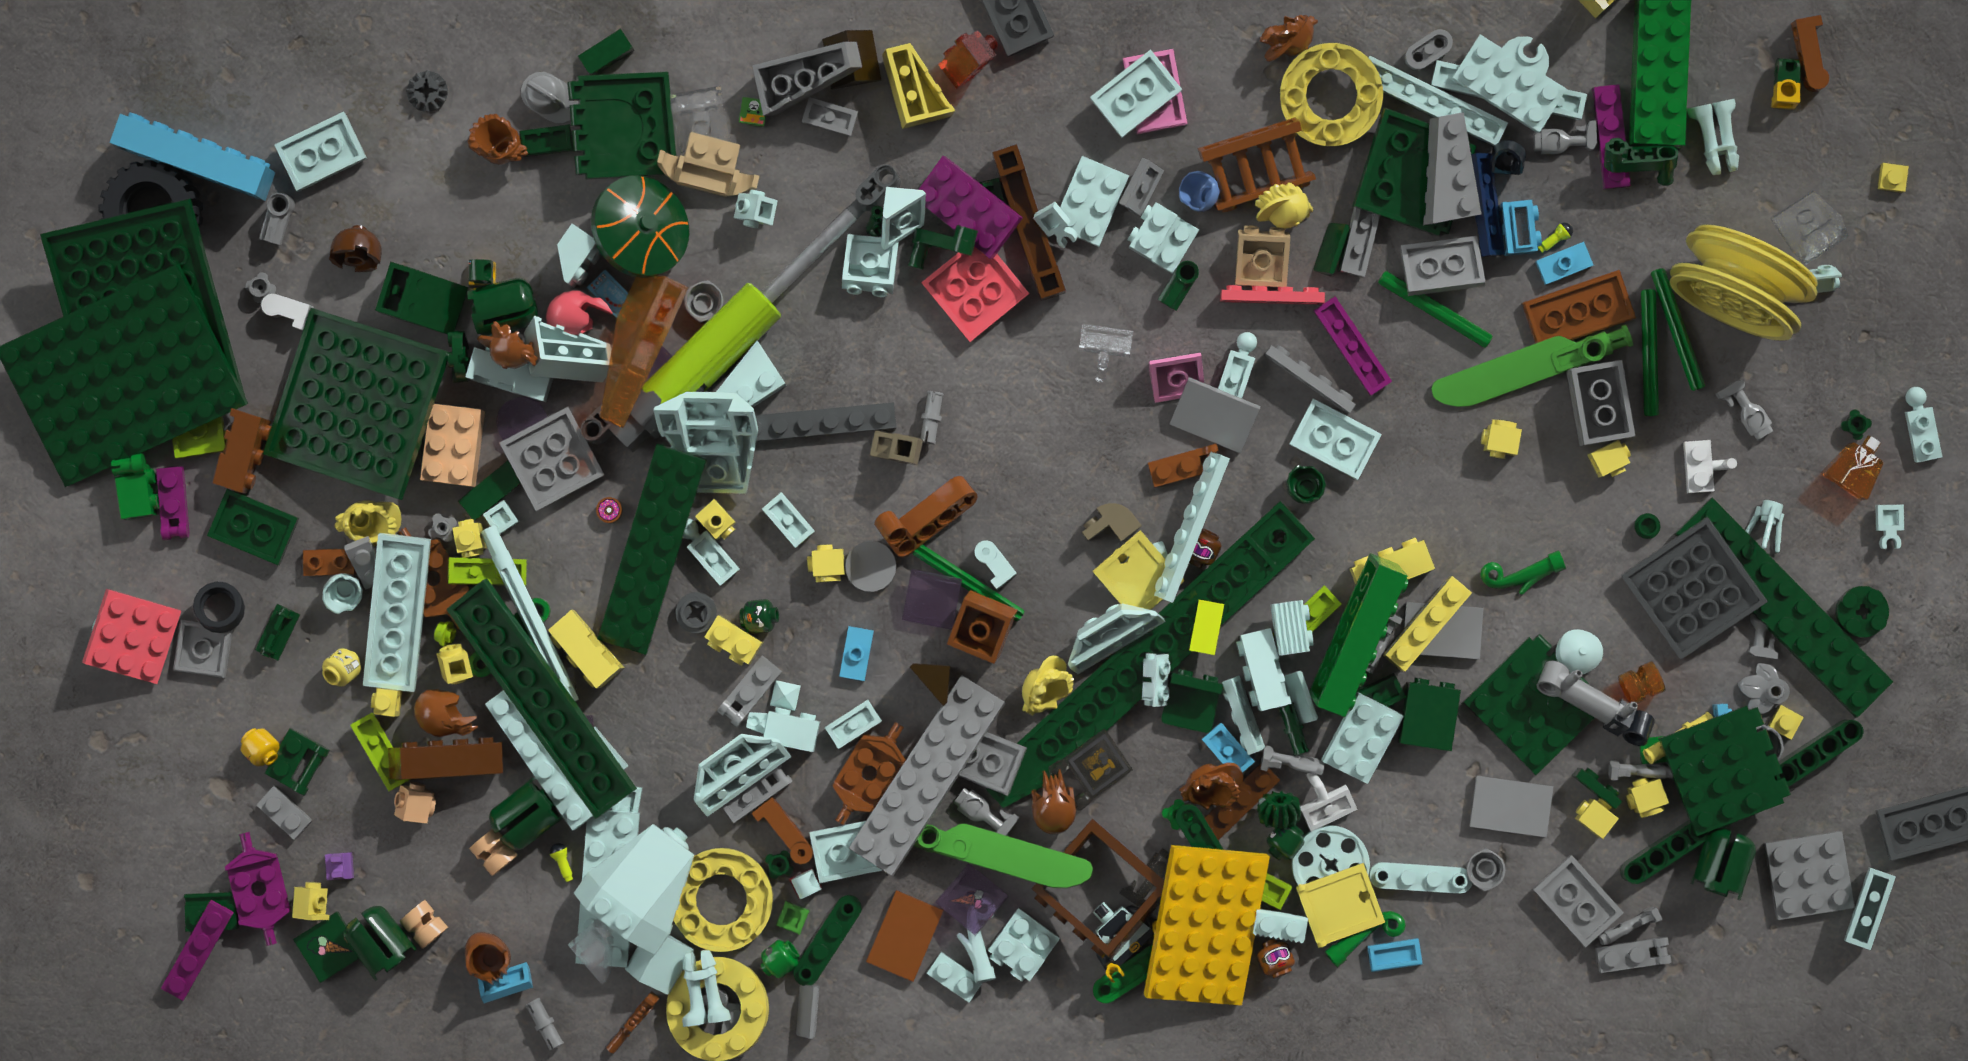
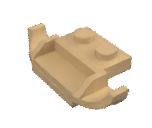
[657,132,759,197]

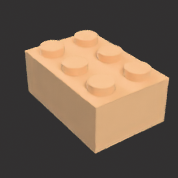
[420,404,485,487]

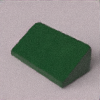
[578,28,635,75]
[1313,223,1350,276]

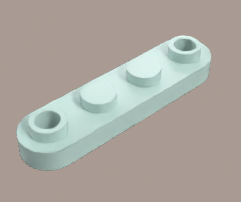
[1369,862,1472,894]

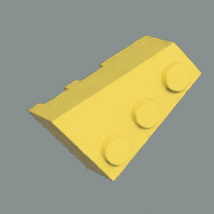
[882,43,955,129]

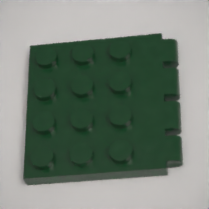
[567,72,676,180]
[1352,108,1476,236]
[1463,634,1595,775]
[1658,706,1791,836]

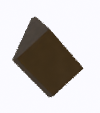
[822,30,882,90]
[910,663,950,706]

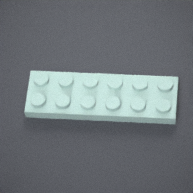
[363,533,431,692]
[575,810,640,968]

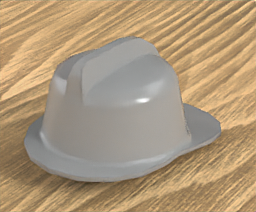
[521,72,578,123]

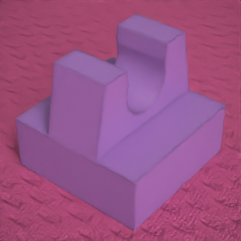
[325,852,354,880]

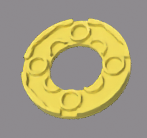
[1280,43,1383,146]
[673,848,773,952]
[666,957,769,1061]

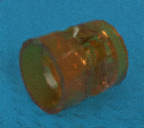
[1618,661,1666,704]

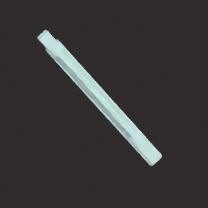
[480,525,579,701]

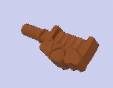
[606,991,660,1054]

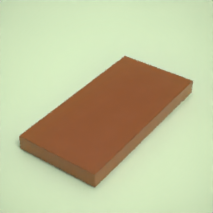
[1521,270,1636,344]

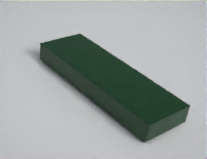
[458,460,521,521]

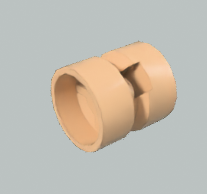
[469,830,518,876]
[399,900,448,949]

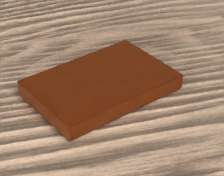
[866,890,944,982]

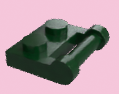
[264,728,330,796]

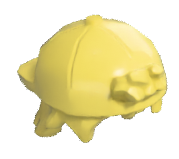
[1255,182,1313,229]
[334,500,402,547]
[1022,656,1074,716]

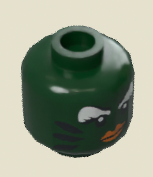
[740,599,779,634]
[1266,825,1305,861]

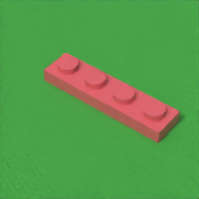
[1220,285,1325,305]

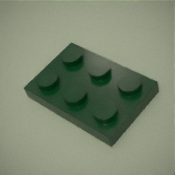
[207,489,299,566]

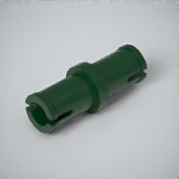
[1278,702,1310,756]

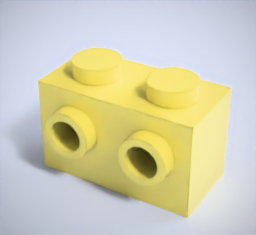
[705,615,764,666]

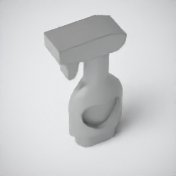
[1533,121,1597,154]
[1715,380,1773,440]
[1748,613,1778,659]
[1366,615,1402,675]
[1261,746,1324,775]
[1608,760,1672,780]
[953,788,1020,836]
[1598,907,1662,945]

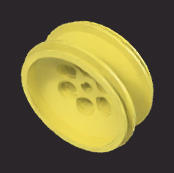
[1670,225,1818,341]

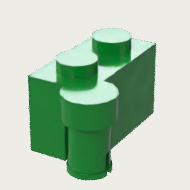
[111,453,160,520]

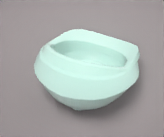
[1556,629,1603,675]

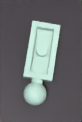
[1218,332,1257,398]
[1905,387,1942,463]
[683,519,740,586]

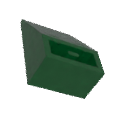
[375,262,469,335]

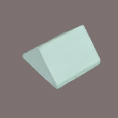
[881,187,926,250]
[625,935,694,995]

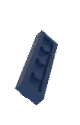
[1471,153,1505,257]

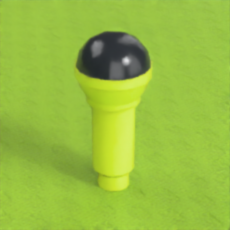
[1538,222,1573,253]
[550,843,573,882]

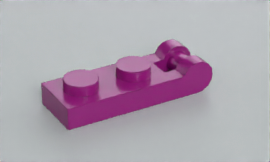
[156,466,190,540]

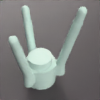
[1745,500,1784,553]

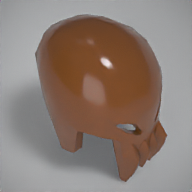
[414,689,478,737]
[1031,770,1076,835]
[465,932,511,985]

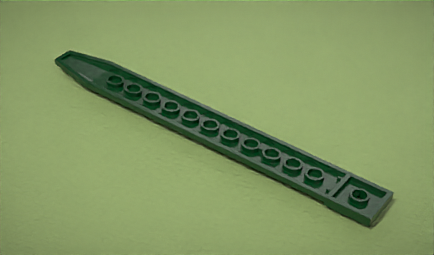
[986,501,1315,808]

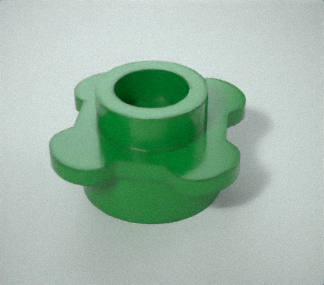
[1162,799,1193,830]

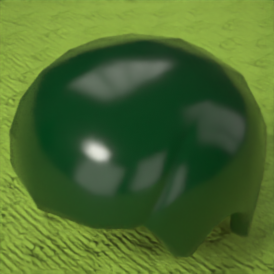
[1286,465,1326,504]

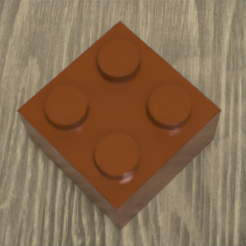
[947,590,1017,664]

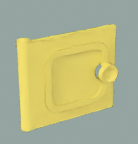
[1093,530,1184,610]
[1296,863,1385,948]

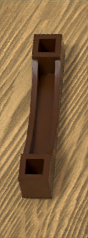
[992,144,1066,301]

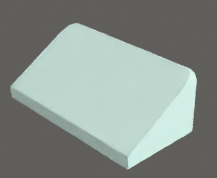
[1284,671,1318,724]

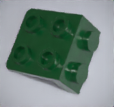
[1161,669,1223,733]

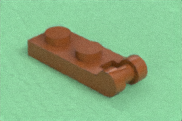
[1147,444,1219,488]

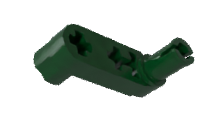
[1604,138,1678,186]
[908,225,978,270]

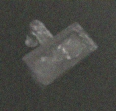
[1079,324,1133,382]

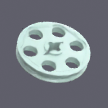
[1292,825,1370,885]

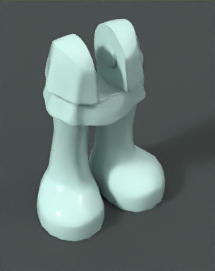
[1687,99,1739,175]
[682,950,731,1027]

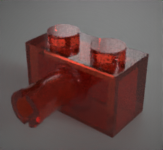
[938,30,997,89]

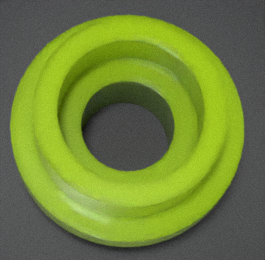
[434,621,456,647]

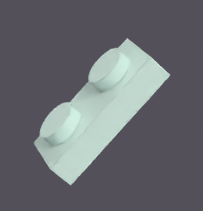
[762,492,815,548]
[825,700,882,749]
[927,952,983,1002]

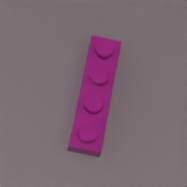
[1592,84,1631,190]
[1313,296,1392,396]
[160,900,234,1001]

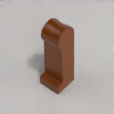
[1791,15,1829,92]
[752,796,813,864]

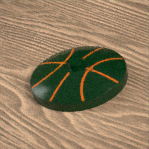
[591,176,690,278]

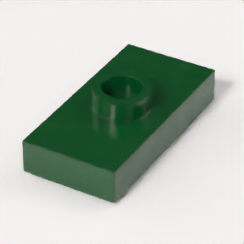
[519,124,574,157]

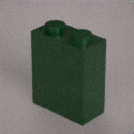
[1398,678,1461,751]

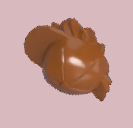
[1260,15,1318,62]
[468,114,528,165]
[477,321,538,369]
[1179,763,1243,810]

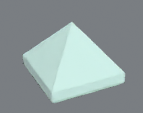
[770,680,801,711]

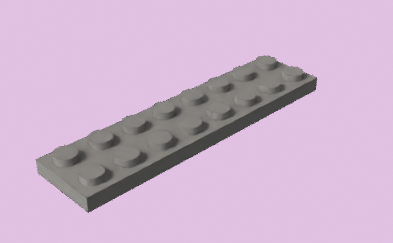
[849,675,1005,877]

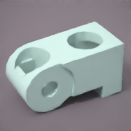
[975,540,1017,589]

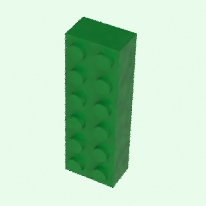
[1629,0,1691,150]
[1309,553,1408,717]

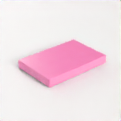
[1123,49,1187,134]

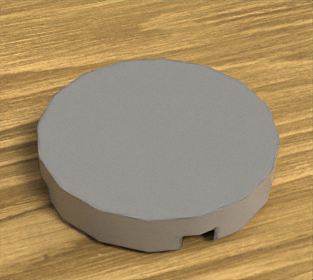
[845,541,896,592]

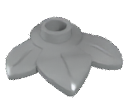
[1738,663,1790,714]

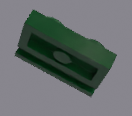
[184,892,239,932]

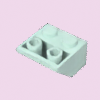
[557,224,602,288]

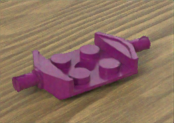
[225,832,291,946]

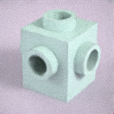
[734,190,778,228]

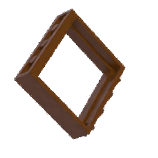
[1032,819,1164,959]

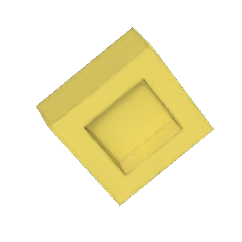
[1878,163,1909,193]
[1768,705,1804,740]

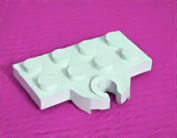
[1452,35,1567,134]

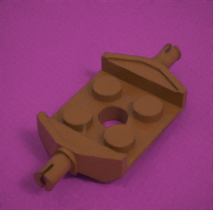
[397,527,470,629]
[832,722,906,825]

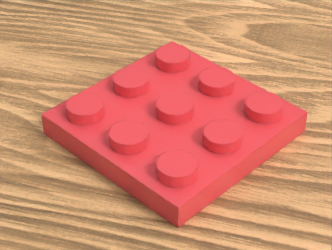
[921,246,1030,343]
[82,588,181,684]

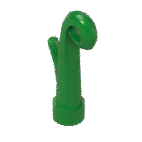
[1480,550,1566,595]
[1325,911,1406,968]

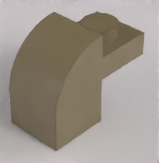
[870,430,923,465]
[1082,503,1142,542]

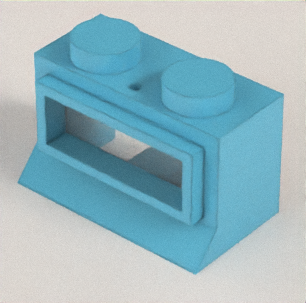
[1499,200,1542,256]

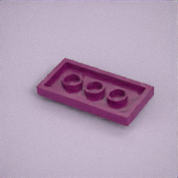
[918,156,1023,259]

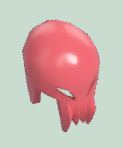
[545,290,613,335]

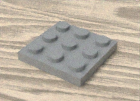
[499,407,604,511]
[1764,831,1855,920]

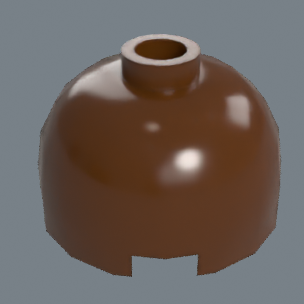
[329,225,382,272]

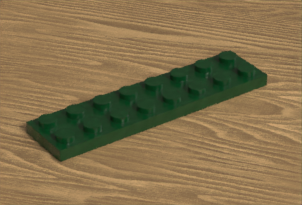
[597,444,707,655]

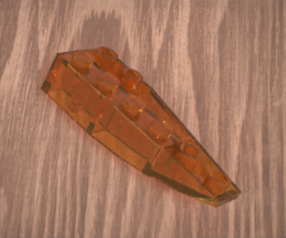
[600,276,689,428]

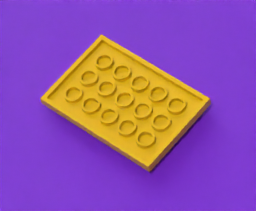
[1143,845,1270,1005]

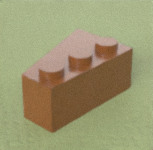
[213,408,272,494]

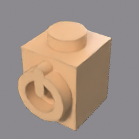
[394,782,436,823]

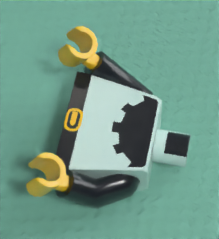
[1092,902,1157,982]

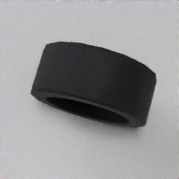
[193,581,245,633]

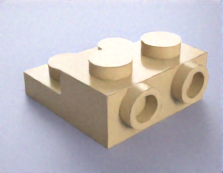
[1235,225,1290,287]

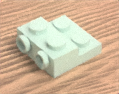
[1127,202,1199,274]
[842,234,899,297]
[988,908,1060,982]

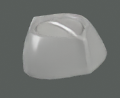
[685,280,723,323]
[1467,848,1506,891]

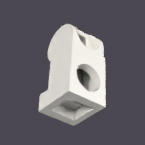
[261,294,314,330]

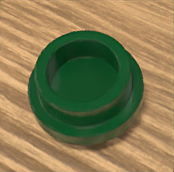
[1634,513,1661,539]

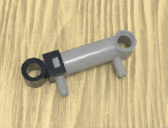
[1537,661,1655,746]

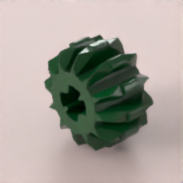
[1257,791,1301,830]

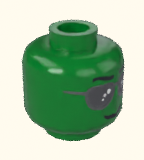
[760,940,800,978]

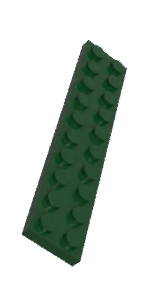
[1674,497,1893,718]
[446,579,637,819]

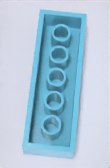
[109,112,276,201]

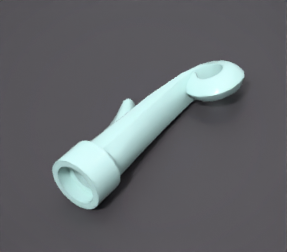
[957,897,996,983]

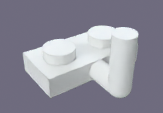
[1683,440,1737,493]
[1300,773,1357,832]

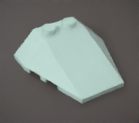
[653,392,758,494]
[574,824,694,955]

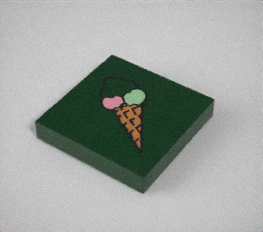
[293,911,359,983]

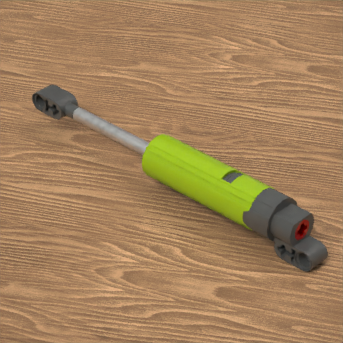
[580,164,901,452]

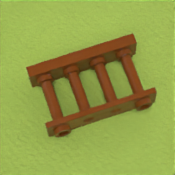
[1197,117,1316,212]

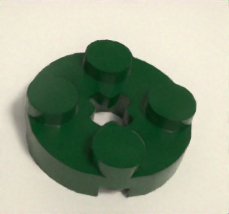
[447,331,470,383]
[1835,586,1889,637]

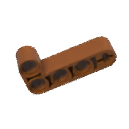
[874,476,978,557]

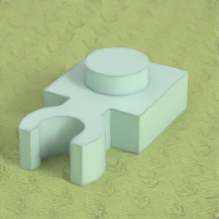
[1033,202,1078,248]
[1875,505,1904,549]

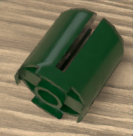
[467,278,538,336]
[489,777,563,851]
[1690,829,1756,901]
[343,906,417,981]

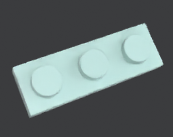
[1222,675,1265,755]

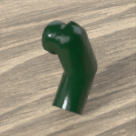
[866,206,883,237]

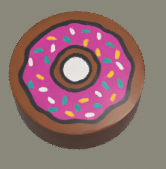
[596,497,623,523]

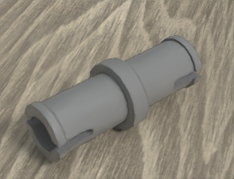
[920,391,944,444]
[525,998,564,1051]

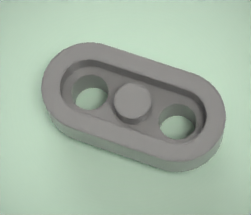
[1405,29,1453,71]

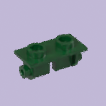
[255,604,301,661]

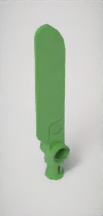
[1431,324,1633,407]
[913,824,1093,889]

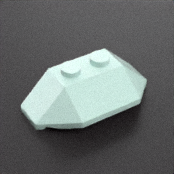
[1068,603,1165,674]
[694,734,791,817]

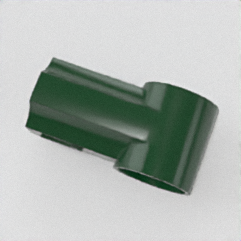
[1157,261,1199,311]

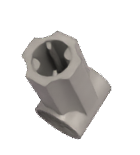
[259,193,295,245]

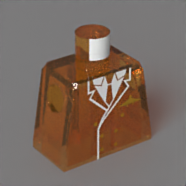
[1821,435,1883,501]

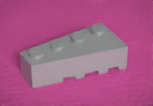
[752,42,862,116]
[1423,112,1481,225]

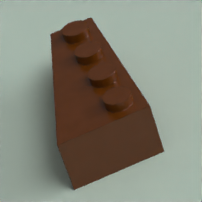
[388,737,503,779]

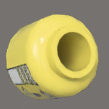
[322,648,361,687]

